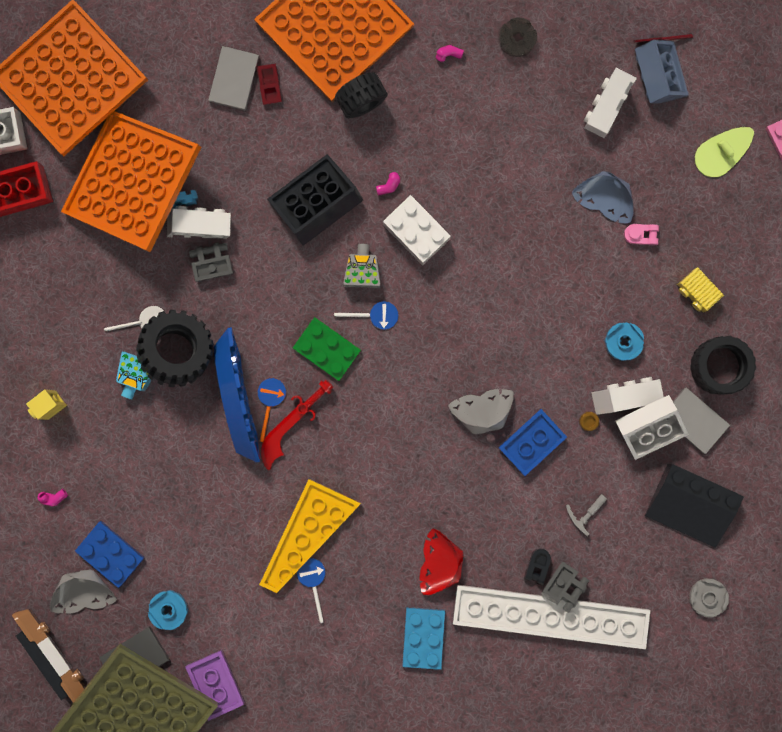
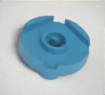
[171,190,198,210]
[604,322,644,361]
[148,590,188,630]

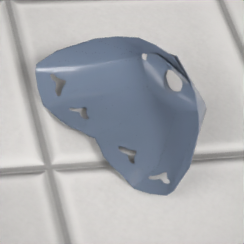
[572,171,634,223]

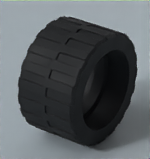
[690,336,756,395]

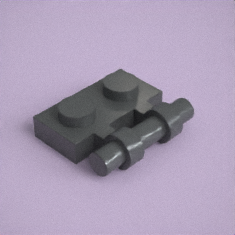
[189,243,234,282]
[541,562,589,613]

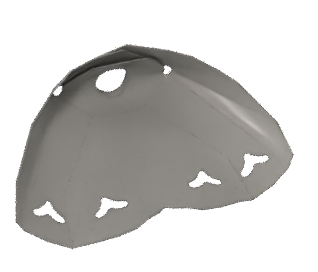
[448,389,514,434]
[50,570,117,614]

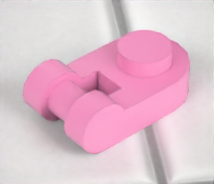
[624,224,659,245]

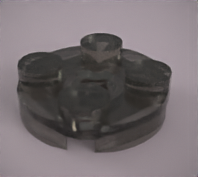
[499,17,537,57]

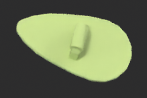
[695,127,754,178]

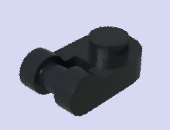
[524,548,551,585]

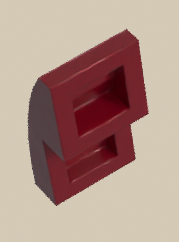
[257,63,282,105]

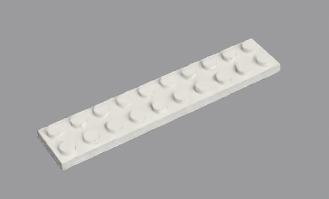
[453,585,650,649]

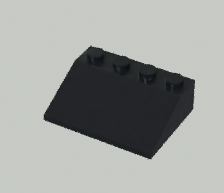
[267,154,364,246]
[645,463,744,548]

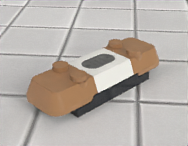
[12,609,86,703]

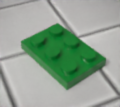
[293,317,361,381]

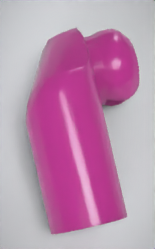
[436,45,464,62]
[376,172,400,195]
[37,488,68,507]

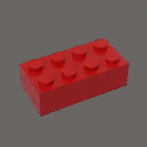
[0,161,53,217]

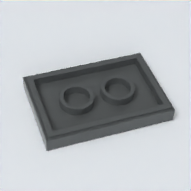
[99,626,170,667]

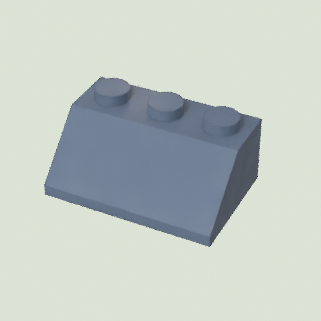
[635,40,689,103]

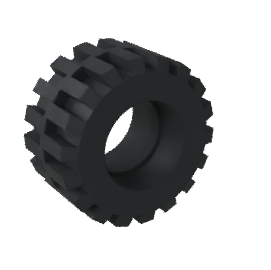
[335,72,388,119]

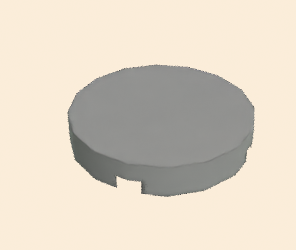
[689,578,729,617]

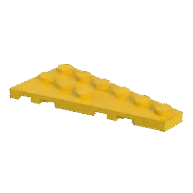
[259,479,361,593]

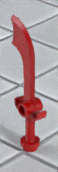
[261,380,334,470]

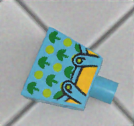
[116,351,151,399]

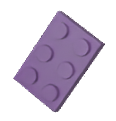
[185,650,245,721]

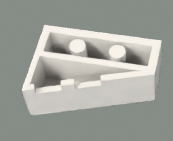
[584,68,637,138]
[167,206,231,238]
[591,377,664,415]

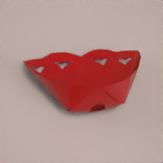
[420,528,464,595]

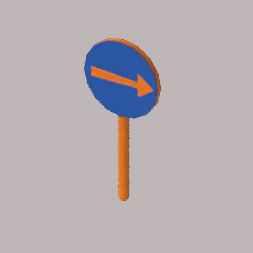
[258,378,286,442]

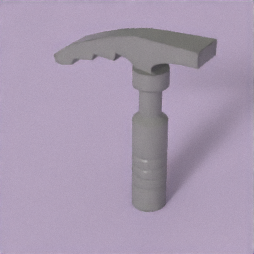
[566,494,607,536]

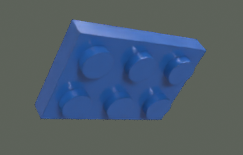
[498,409,567,476]
[75,521,145,588]

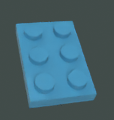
[403,607,445,669]

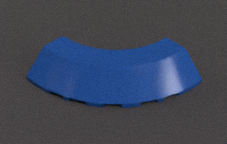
[214,327,260,462]

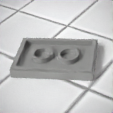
[208,46,259,111]
[673,388,730,454]

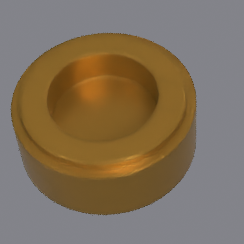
[579,412,599,431]

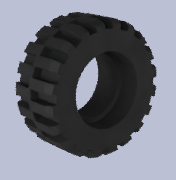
[136,310,213,387]

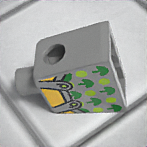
[343,244,380,288]

